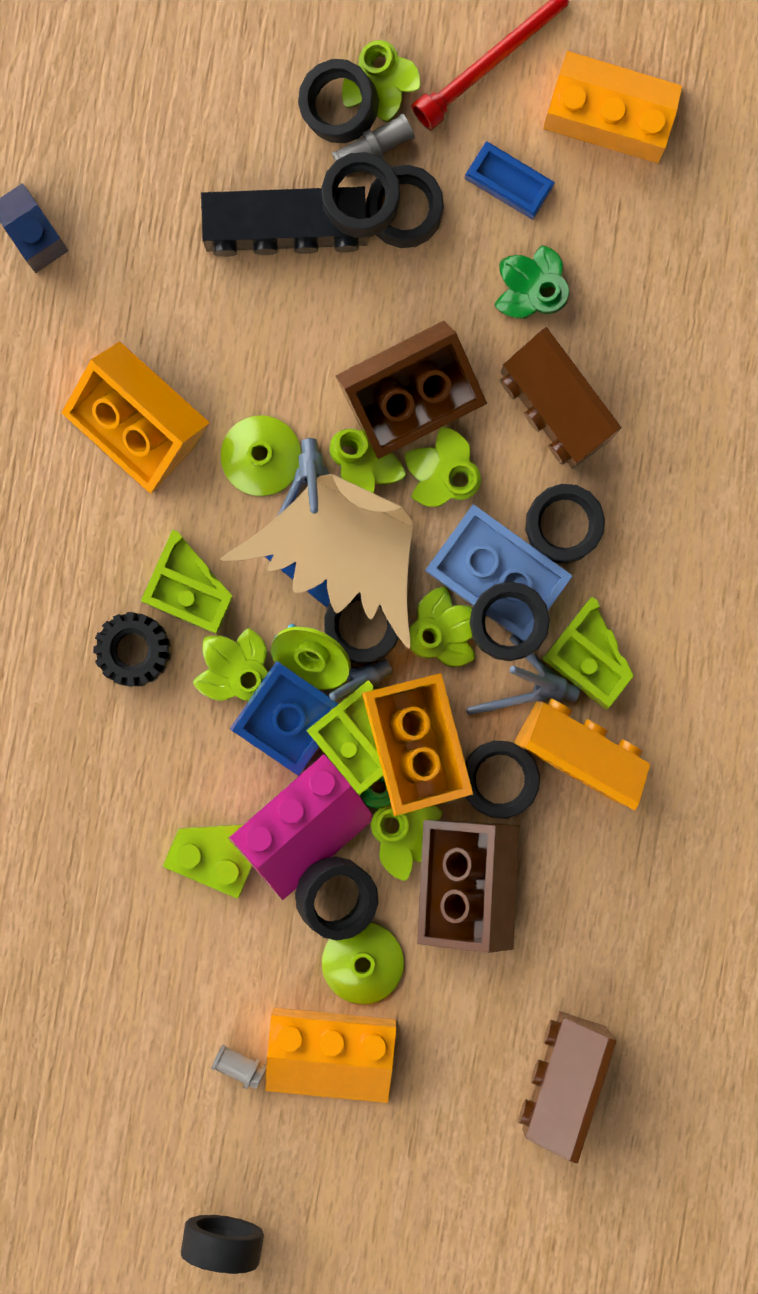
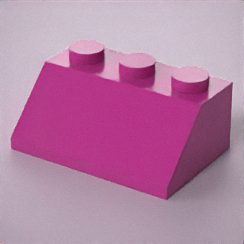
[228,754,373,901]

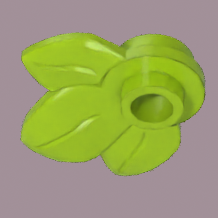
[342,40,421,122]
[405,427,481,507]
[329,429,405,493]
[409,587,475,667]
[193,628,268,701]
[371,805,443,881]

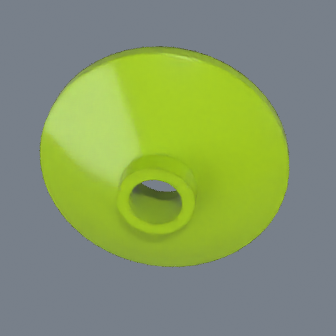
[220,415,301,496]
[271,627,351,690]
[322,922,404,1004]

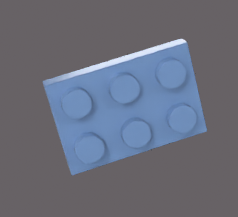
[425,504,573,642]

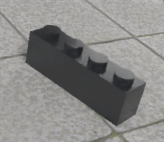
[201,186,367,257]

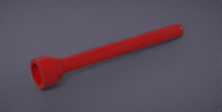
[411,0,569,131]

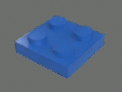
[229,661,338,776]

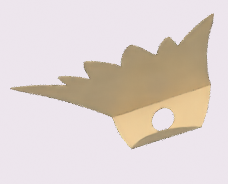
[220,474,414,649]

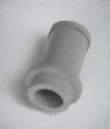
[211,1044,266,1089]

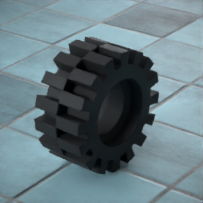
[93,612,171,687]

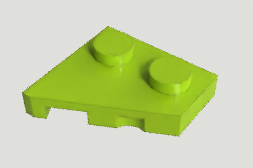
[141,529,233,635]
[542,596,634,710]
[306,680,384,796]
[162,824,252,899]

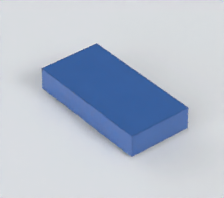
[465,141,555,220]

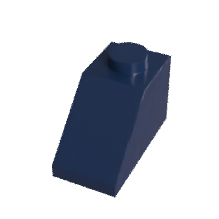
[0,183,68,273]

